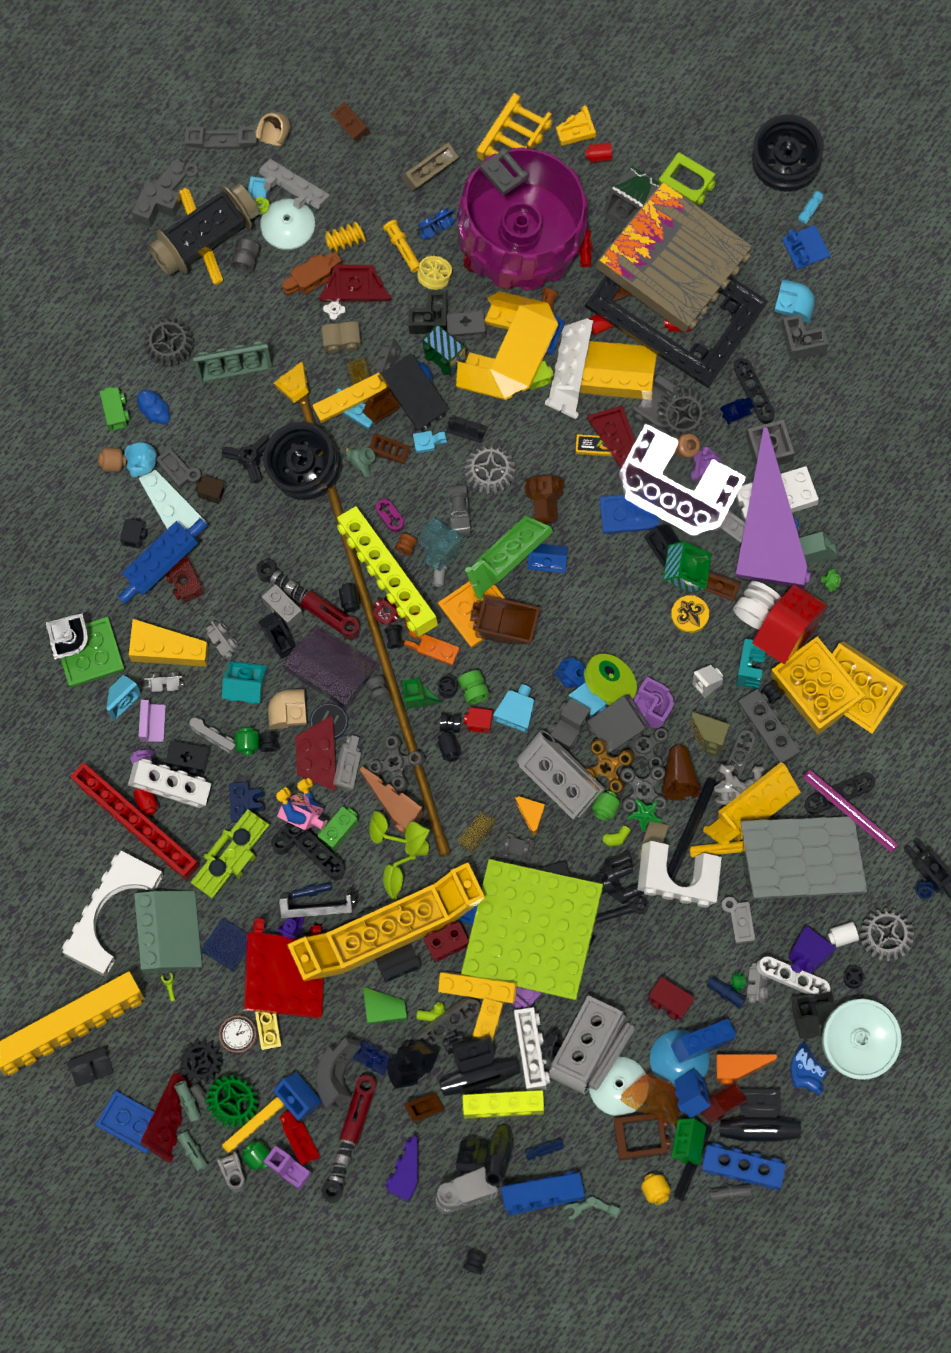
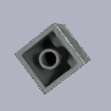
[602,167,661,228]

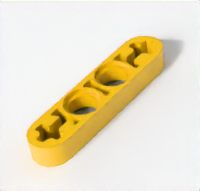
[222,1097,284,1154]

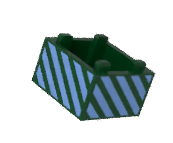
[422,324,466,376]

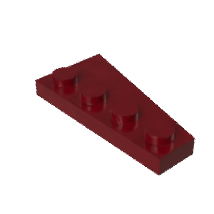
[586,406,646,479]
[140,1073,191,1163]

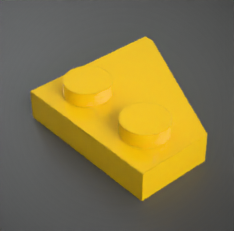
[556,106,596,146]
[274,362,309,403]

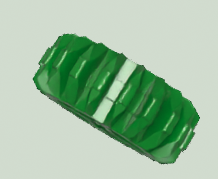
[205,1075,259,1129]

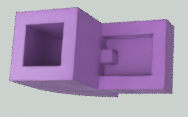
[263,1145,312,1190]

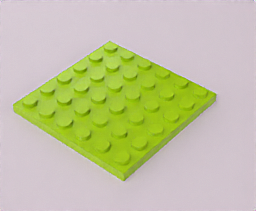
[461,859,604,1001]

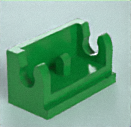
[672,1118,706,1165]

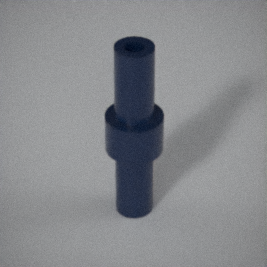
[292,882,332,899]

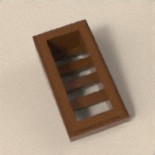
[369,434,410,464]

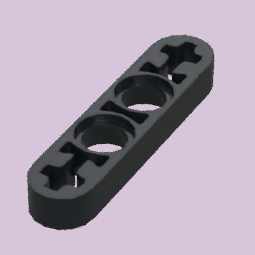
[734,358,775,424]
[804,773,875,815]

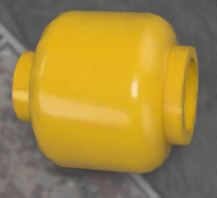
[641,1173,671,1205]

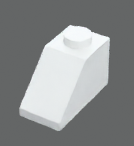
[692,665,723,698]

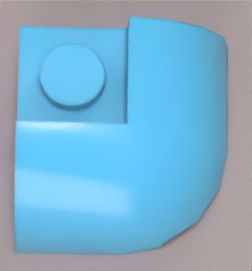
[774,279,815,323]

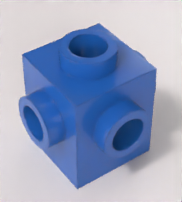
[554,657,586,688]

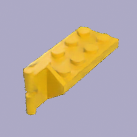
[703,762,801,847]

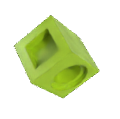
[530,361,554,391]

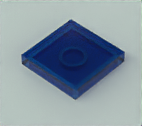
[200,918,247,972]

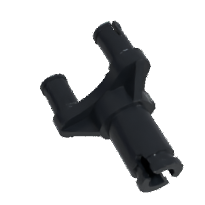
[586,851,644,904]

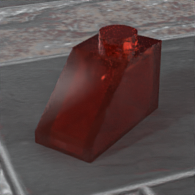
[701,1083,747,1124]

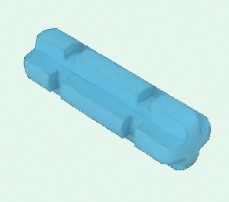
[798,191,823,224]

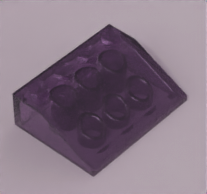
[282,625,379,710]

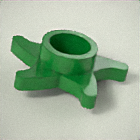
[628,799,662,832]

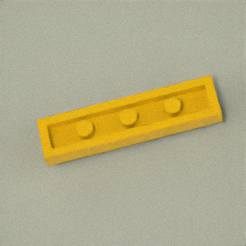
[312,373,387,423]
[438,972,517,1003]

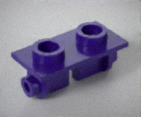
[277,917,305,939]

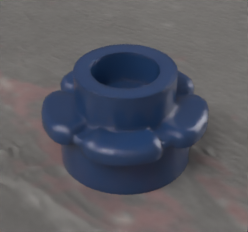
[915,881,935,900]

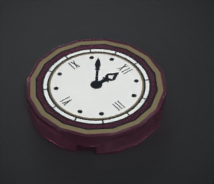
[218,1015,258,1055]

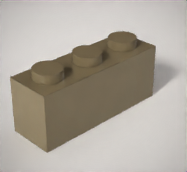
[401,142,459,192]

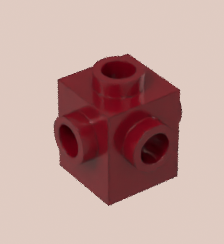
[372,596,399,625]

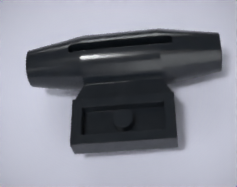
[439,1035,520,1096]
[720,1089,801,1142]
[456,1125,512,1186]

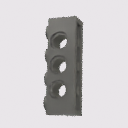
[737,689,801,765]

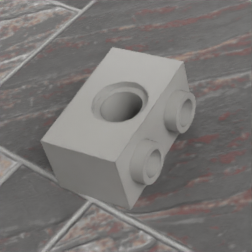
[262,584,303,629]

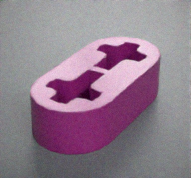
[376,499,404,532]

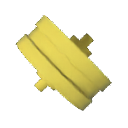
[417,256,452,290]

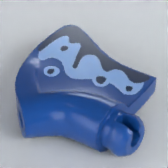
[790,1042,828,1095]

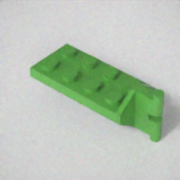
[465,516,553,599]

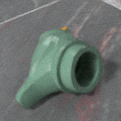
[345,448,375,478]

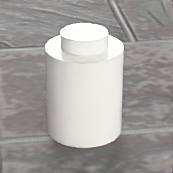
[827,922,859,948]

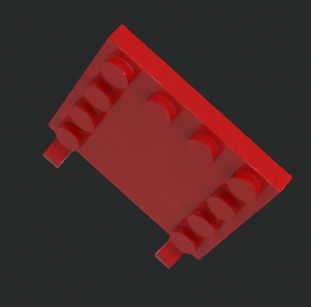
[243,918,323,1019]

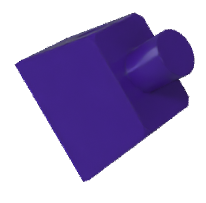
[789,926,836,974]

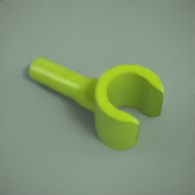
[161,973,176,1002]

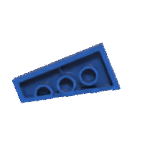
[501,1171,585,1216]

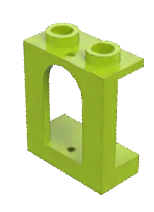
[658,152,716,206]

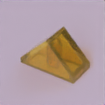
[346,357,370,385]

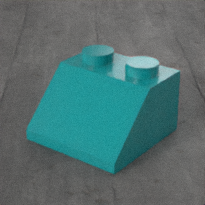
[222,661,267,704]

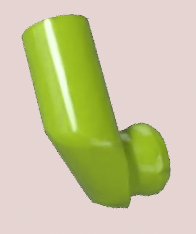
[603,825,631,846]
[416,1002,445,1022]

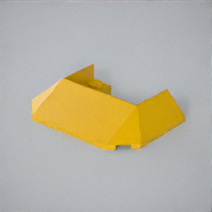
[456,291,558,400]

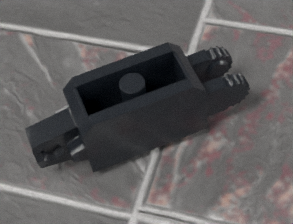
[904,839,951,899]

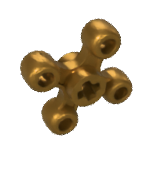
[585,739,635,793]

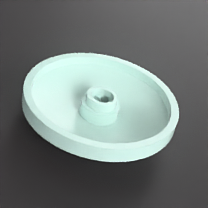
[822,999,901,1079]

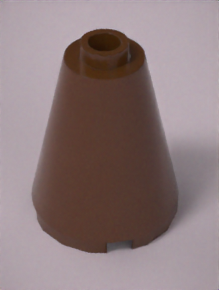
[662,745,701,801]

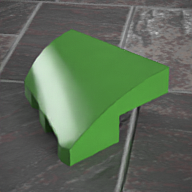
[363,988,407,1024]

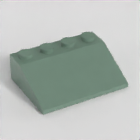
[193,342,272,383]
[134,891,202,975]

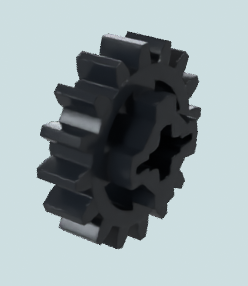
[179,1040,223,1083]

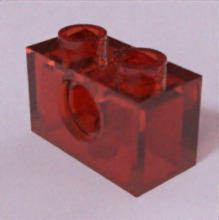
[165,557,204,604]

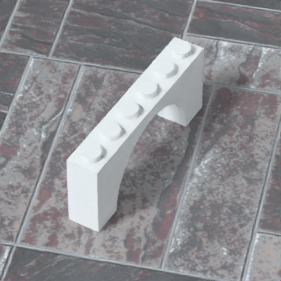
[62,851,164,977]

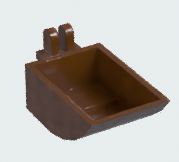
[470,595,540,645]

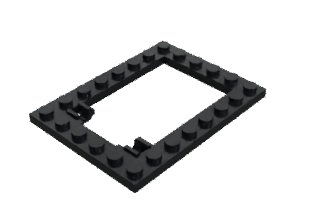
[584,275,768,389]

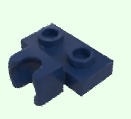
[229,782,266,823]

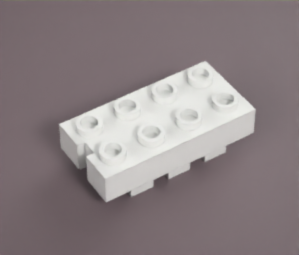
[734,466,819,523]

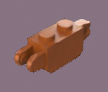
[282,252,341,295]

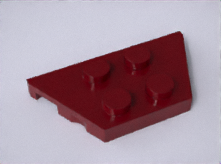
[319,265,391,302]
[295,716,337,791]

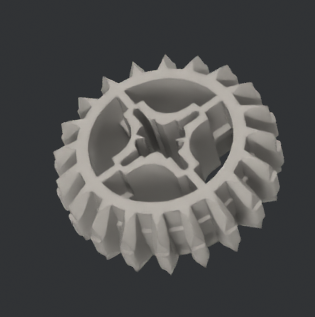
[465,445,516,495]
[860,908,914,962]

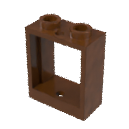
[614,1112,671,1161]

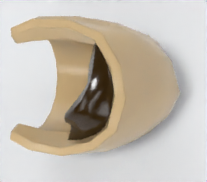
[256,112,290,146]

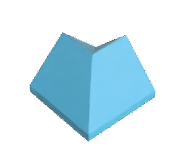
[106,675,141,721]

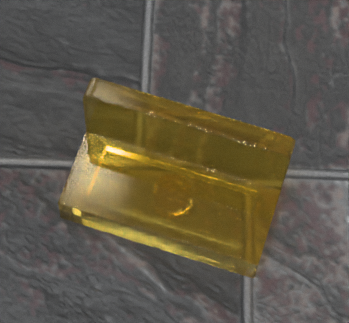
[457,811,496,854]

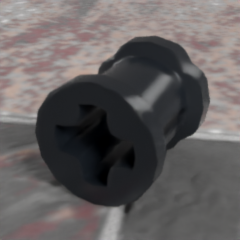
[384,625,404,649]

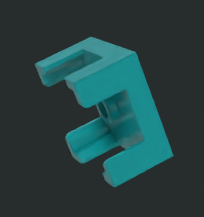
[736,639,766,690]

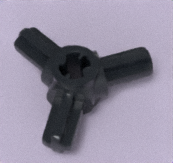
[221,435,269,483]

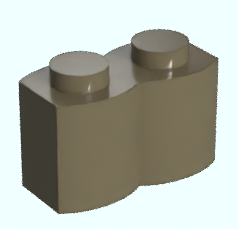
[322,322,361,354]

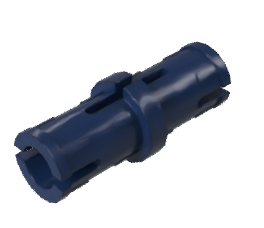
[707,976,746,1009]

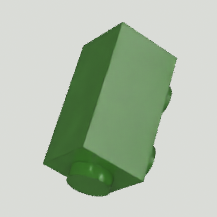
[100,387,130,431]
[318,806,358,852]

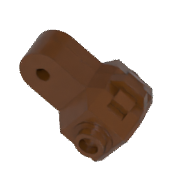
[524,475,564,524]

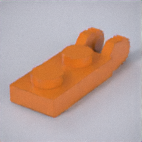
[404,631,460,666]

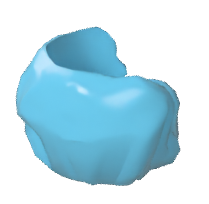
[124,442,157,478]

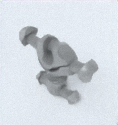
[714,764,764,805]

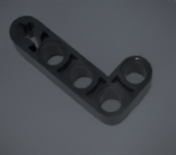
[271,822,345,881]

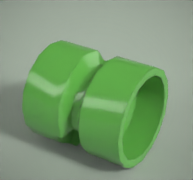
[458,670,490,705]

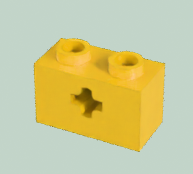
[473,998,503,1044]

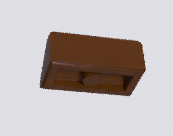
[704,570,742,601]

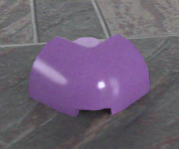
[633,677,674,728]

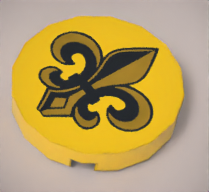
[671,596,709,633]

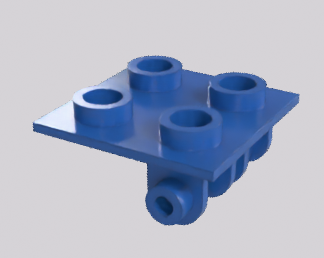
[415,208,454,240]
[782,225,831,270]

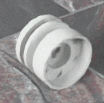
[733,581,782,630]

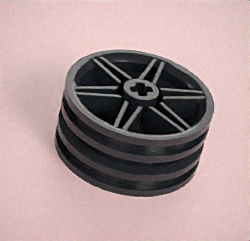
[752,114,824,192]
[263,422,341,500]

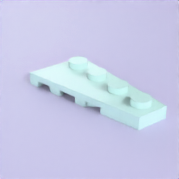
[139,470,207,529]

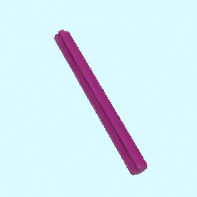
[803,770,898,852]

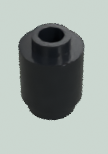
[338,583,360,613]
[437,732,461,762]

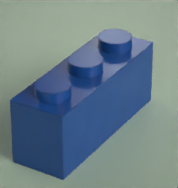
[671,1019,737,1063]

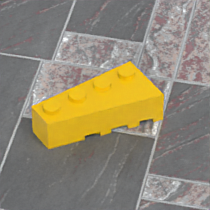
[129,619,209,667]

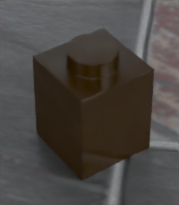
[195,475,226,505]

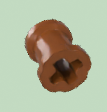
[541,288,558,312]

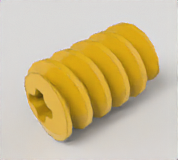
[325,222,366,254]

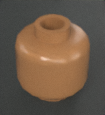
[674,433,700,459]
[98,448,126,472]

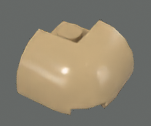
[268,688,307,729]

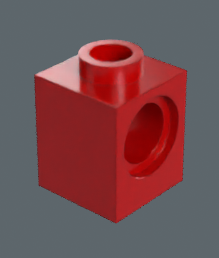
[464,707,493,734]

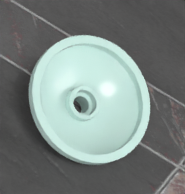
[260,199,315,250]
[589,1057,649,1116]

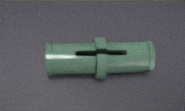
[174,1080,201,1122]
[177,1131,208,1172]

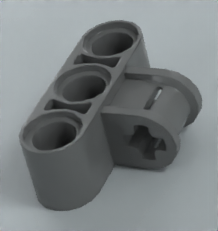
[447,484,471,538]

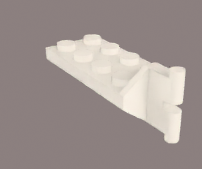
[545,318,593,419]

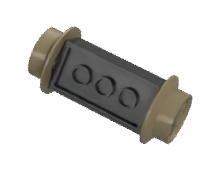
[148,183,259,276]

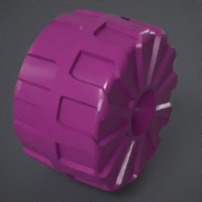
[457,148,588,290]

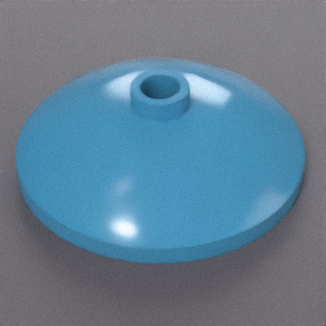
[650,1030,709,1089]

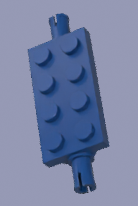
[118,517,208,604]

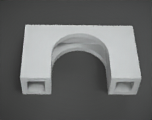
[637,841,722,907]

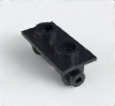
[446,415,488,443]

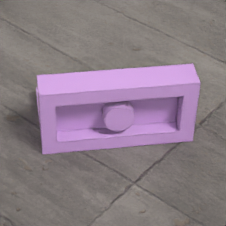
[139,700,166,742]

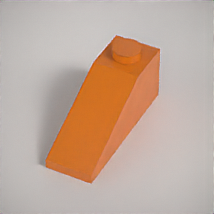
[716,1055,777,1085]

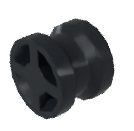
[761,680,785,704]
[259,732,279,752]
[843,967,864,989]
[462,1252,487,1275]

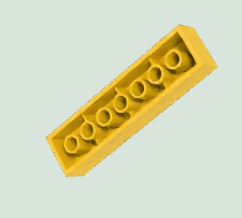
[0,971,145,1076]

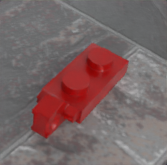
[279,1111,320,1166]

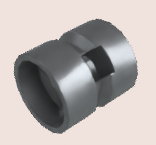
[230,239,260,273]

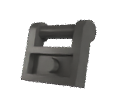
[480,147,530,195]

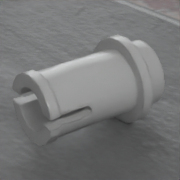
[432,562,448,587]

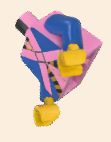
[276,778,328,830]

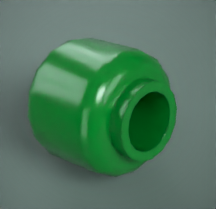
[234,728,260,756]
[242,1140,271,1170]

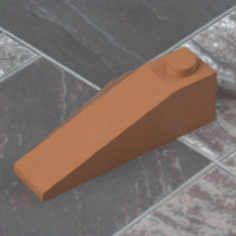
[360,767,423,834]

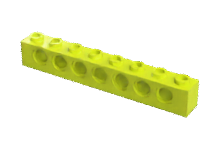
[337,506,438,637]

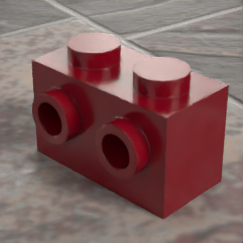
[424,922,469,963]
[648,977,695,1021]

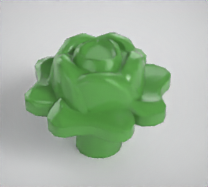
[821,569,841,592]

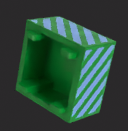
[663,541,712,593]

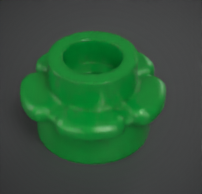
[731,972,746,991]

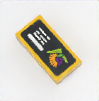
[576,434,611,456]

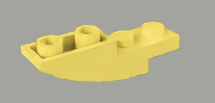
[255,1012,281,1050]

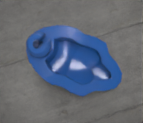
[137,390,170,424]

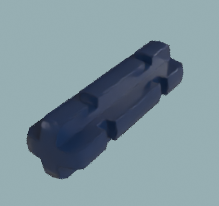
[525,1138,564,1160]

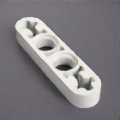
[757,956,830,995]

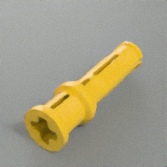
[383,220,420,273]

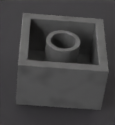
[746,419,795,466]

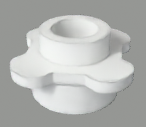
[323,302,345,320]

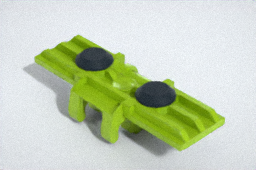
[190,809,269,899]

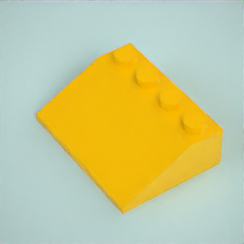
[579,341,657,400]
[771,636,865,735]
[832,641,907,734]

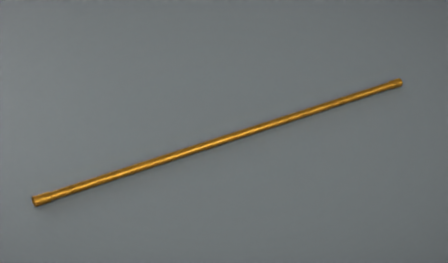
[298,394,451,857]

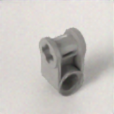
[217,1151,246,1192]

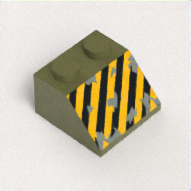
[690,712,730,756]

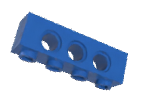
[701,1143,786,1191]

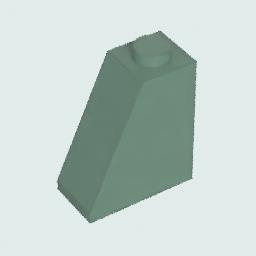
[799,532,838,563]

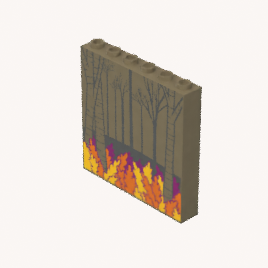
[596,182,752,333]

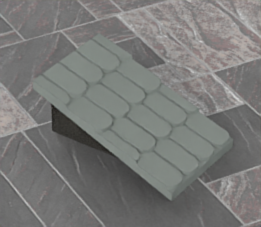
[740,817,867,899]

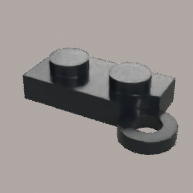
[542,1033,563,1062]

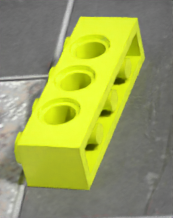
[463,1090,544,1119]

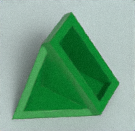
[401,678,443,709]

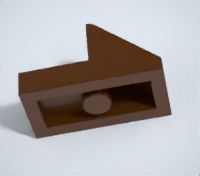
[404,1092,445,1125]

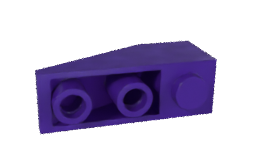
[385,1136,418,1203]

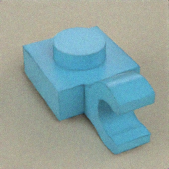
[413,431,447,453]

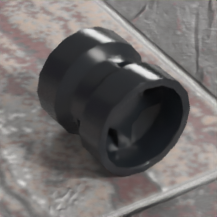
[438,675,457,699]
[440,713,461,733]

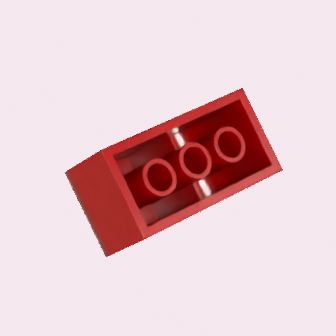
[752,584,828,664]

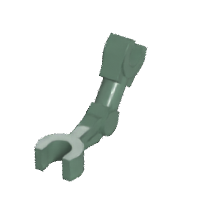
[564,1197,621,1221]

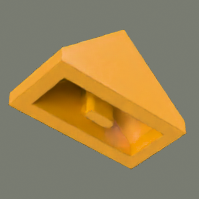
[515,796,545,836]

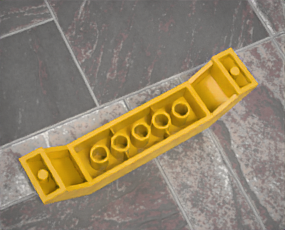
[288,863,485,981]

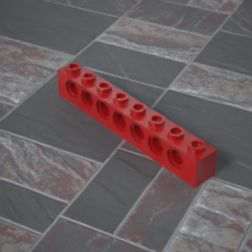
[70,762,199,881]

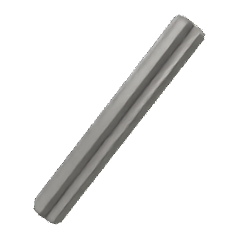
[589,1023,635,1090]

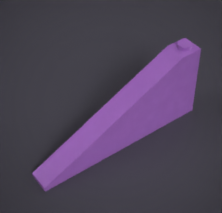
[736,427,811,589]

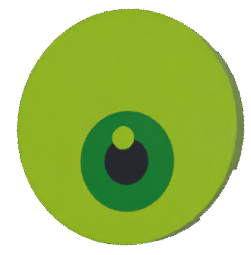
[584,654,637,705]

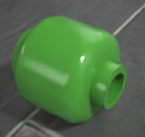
[592,791,620,821]

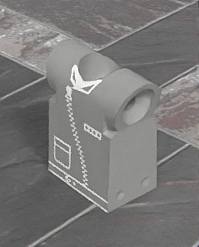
[435,1167,498,1214]

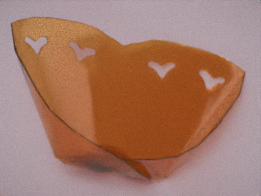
[620,1074,681,1125]

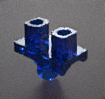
[720,398,755,424]
[352,1041,393,1076]

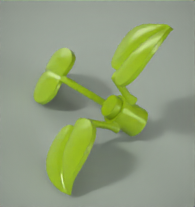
[369,811,430,900]

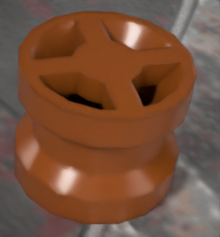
[395,533,418,556]

